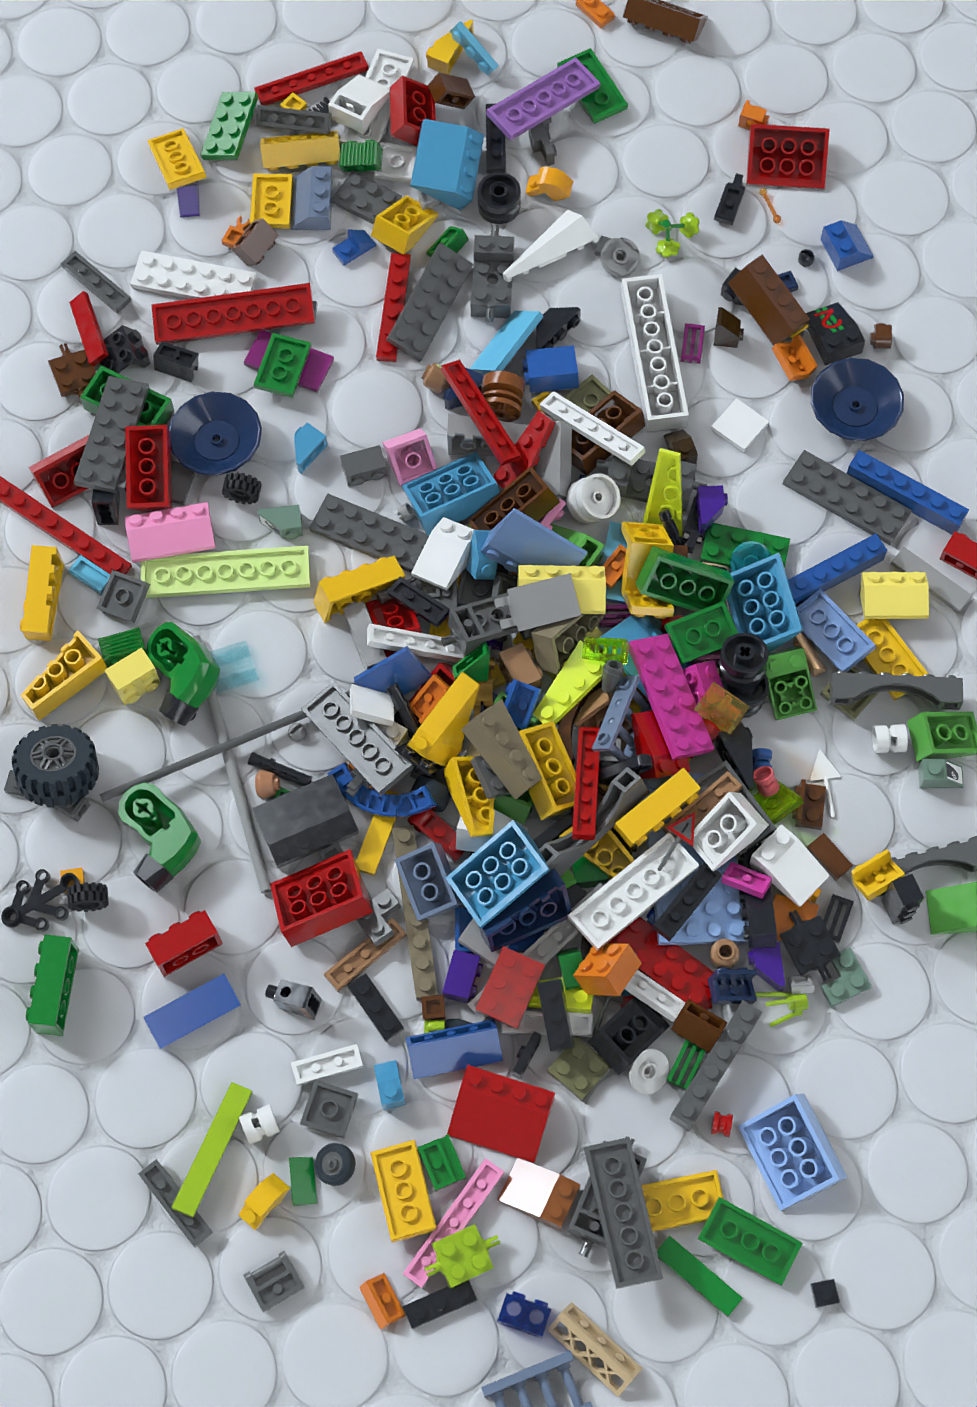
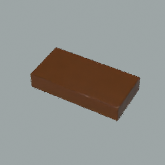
[807,833,853,881]

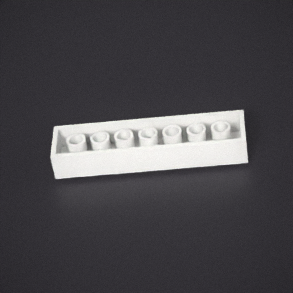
[621,274,689,432]

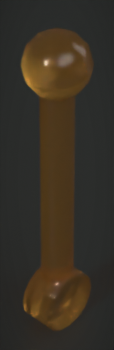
[759,188,781,224]

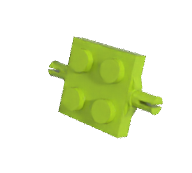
[424,1224,501,1288]

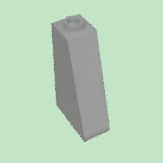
[526,421,572,500]
[343,602,386,670]

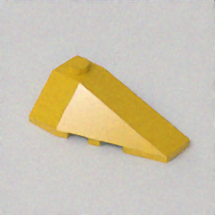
[408,672,480,767]
[443,756,495,837]

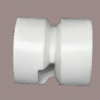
[872,724,908,754]
[239,1105,280,1145]

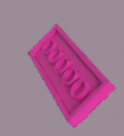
[627,634,714,760]

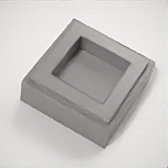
[788,975,815,994]

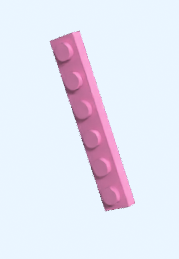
[403,1158,504,1289]

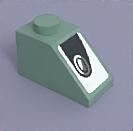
[258,505,303,539]
[918,759,964,788]

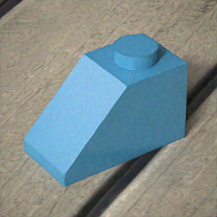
[294,422,328,474]
[466,530,498,580]
[374,1060,405,1110]

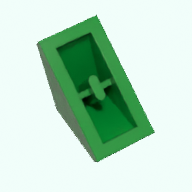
[452,641,490,681]
[571,856,609,888]
[556,947,583,990]

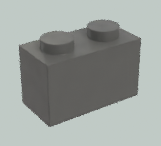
[340,445,387,486]

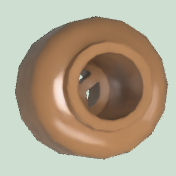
[421,363,450,393]
[709,939,740,970]

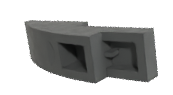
[528,117,557,166]

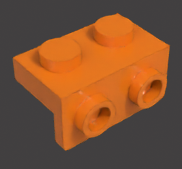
[772,335,818,381]
[409,674,450,724]

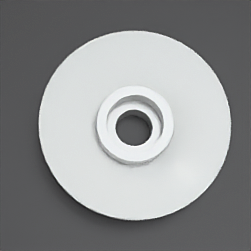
[629,1049,669,1094]

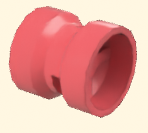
[753,766,780,797]

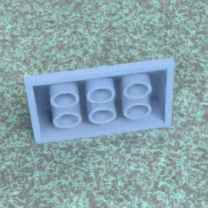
[738,1094,848,1211]

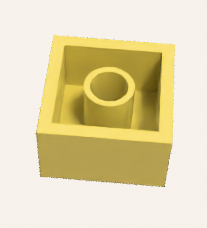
[105,648,161,706]

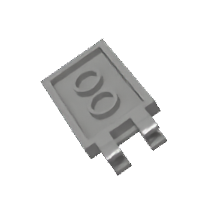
[494,573,581,632]

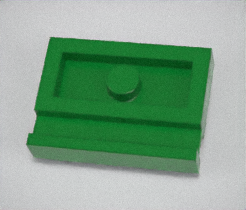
[417,1134,466,1192]

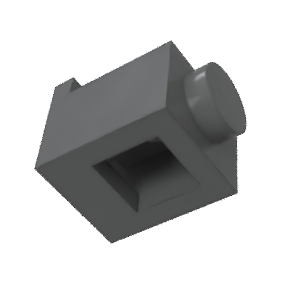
[55,797,91,822]

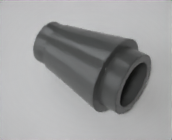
[602,660,624,693]

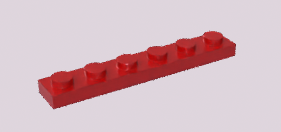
[254,51,369,105]
[376,253,411,362]
[441,359,521,466]
[572,727,600,840]

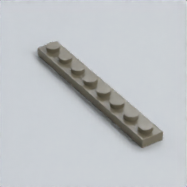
[392,825,438,1000]

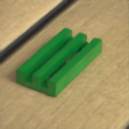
[666,1039,706,1091]

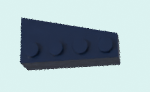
[479,868,572,953]

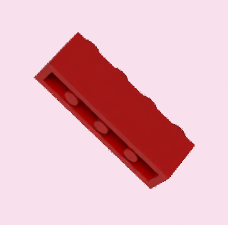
[939,531,977,580]

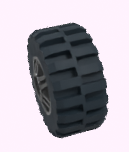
[11,724,99,808]

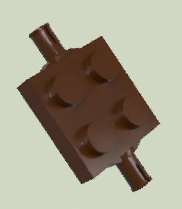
[48,343,96,404]

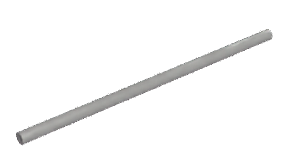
[193,635,271,893]

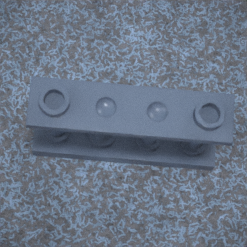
[592,675,653,775]
[481,1350,592,1407]

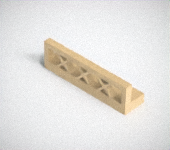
[547,1302,643,1397]

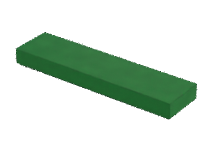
[657,1235,743,1317]

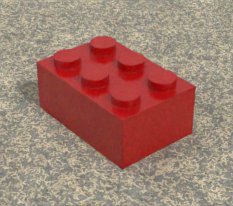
[390,75,436,146]
[145,910,223,977]
[475,946,545,1030]

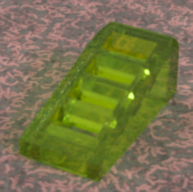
[582,637,630,664]

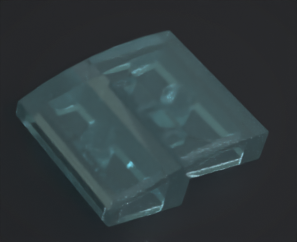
[210,640,259,693]

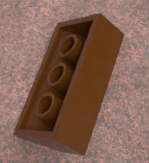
[623,0,708,44]
[728,254,810,346]
[571,390,646,476]
[467,466,560,530]

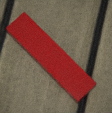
[69,291,108,366]

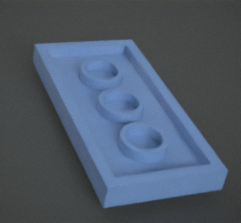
[797,589,876,672]

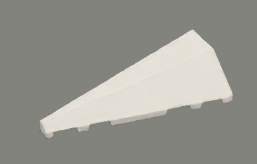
[503,210,599,282]

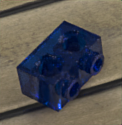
[497,1291,552,1339]

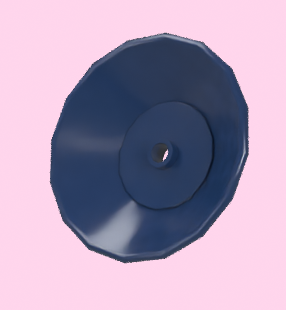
[811,358,904,441]
[169,391,262,476]

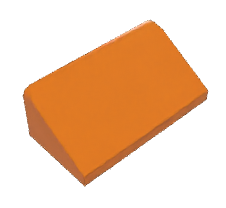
[359,1273,406,1329]

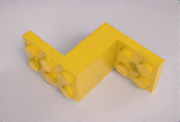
[621,522,674,619]

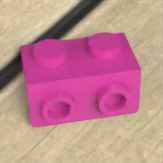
[683,660,727,710]

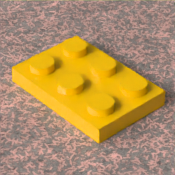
[250,174,293,229]

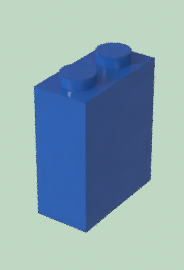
[522,345,579,393]

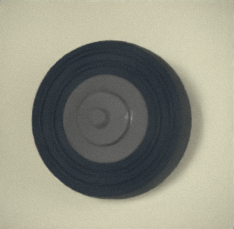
[314,1143,356,1186]

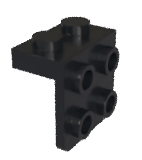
[100,325,151,374]

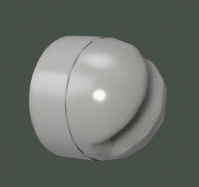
[397,503,415,521]
[288,723,306,741]

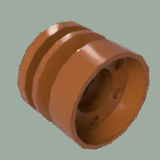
[481,371,525,422]

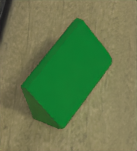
[426,226,469,257]
[289,1157,317,1207]

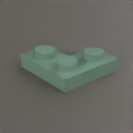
[821,947,872,1008]

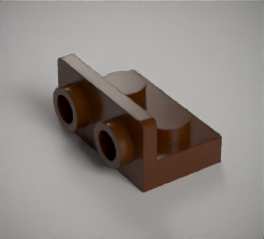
[792,779,826,830]

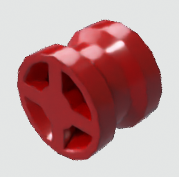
[711,1111,733,1137]

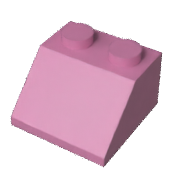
[382,428,437,486]

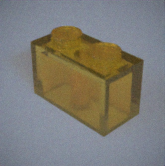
[694,682,750,734]

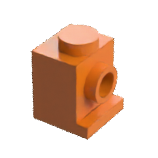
[738,100,770,130]

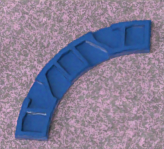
[327,763,437,817]

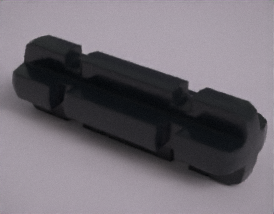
[659,509,684,545]

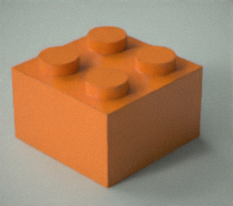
[573,943,642,996]

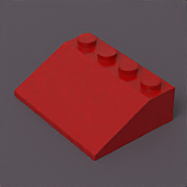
[746,124,830,189]
[270,849,373,947]
[447,1065,555,1164]

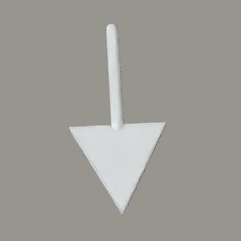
[809,749,841,818]

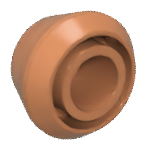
[255,770,281,800]

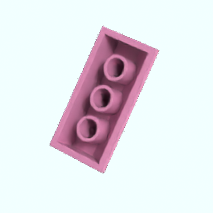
[125,502,215,563]

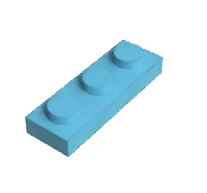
[449,21,499,76]

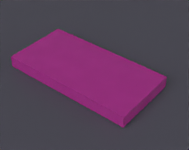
[244,330,334,393]

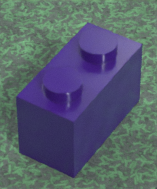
[442,950,483,1004]

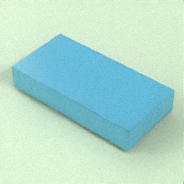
[68,555,110,595]

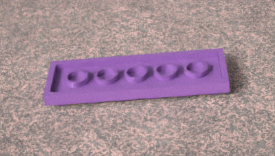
[486,57,600,141]

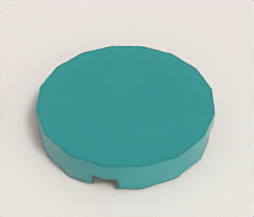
[730,541,772,572]

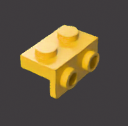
[851,849,905,901]

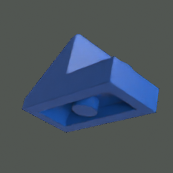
[332,229,376,266]

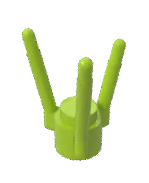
[755,992,808,1027]

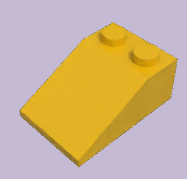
[371,195,439,254]

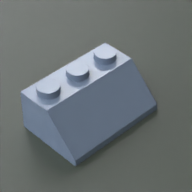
[291,166,333,230]
[394,842,465,921]

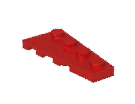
[493,410,556,488]

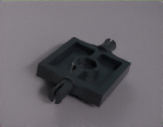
[780,910,841,982]

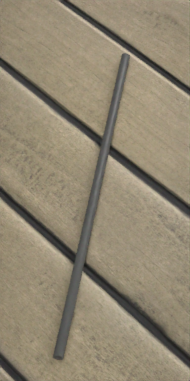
[99,690,350,802]

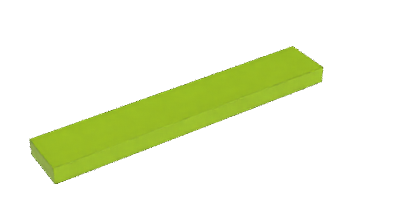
[172,1082,252,1218]

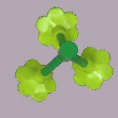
[645,209,700,258]

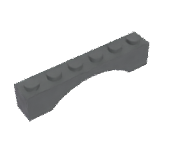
[829,671,964,710]
[539,767,650,876]
[866,836,977,900]
[670,1000,762,1132]

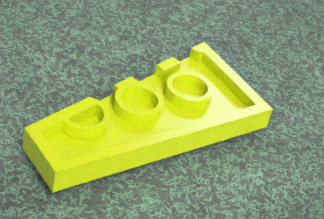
[643,448,683,537]

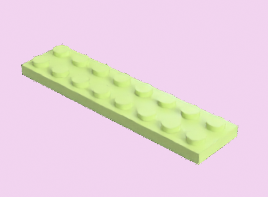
[141,546,310,598]

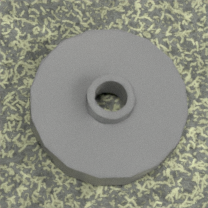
[600,237,640,277]

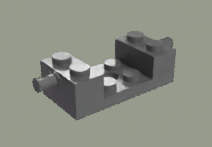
[470,224,514,322]
[596,455,707,512]
[441,593,537,657]
[568,1136,647,1258]

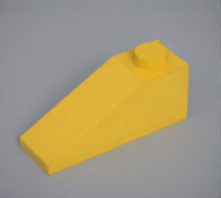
[426,20,474,74]

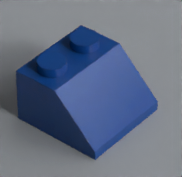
[820,220,874,271]

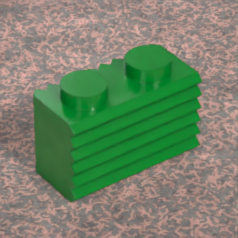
[339,139,383,172]
[98,627,146,668]

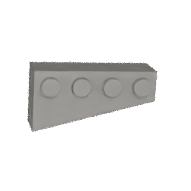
[447,413,526,456]

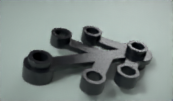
[1,869,80,932]

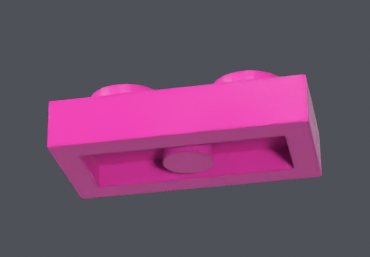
[721,862,772,899]

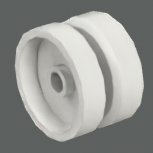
[566,473,621,524]

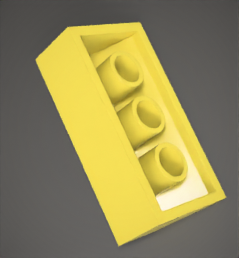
[517,565,606,614]

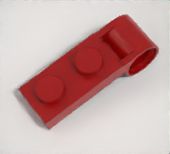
[407,809,465,863]

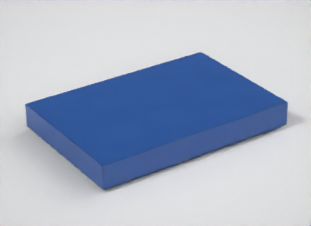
[354,646,432,695]

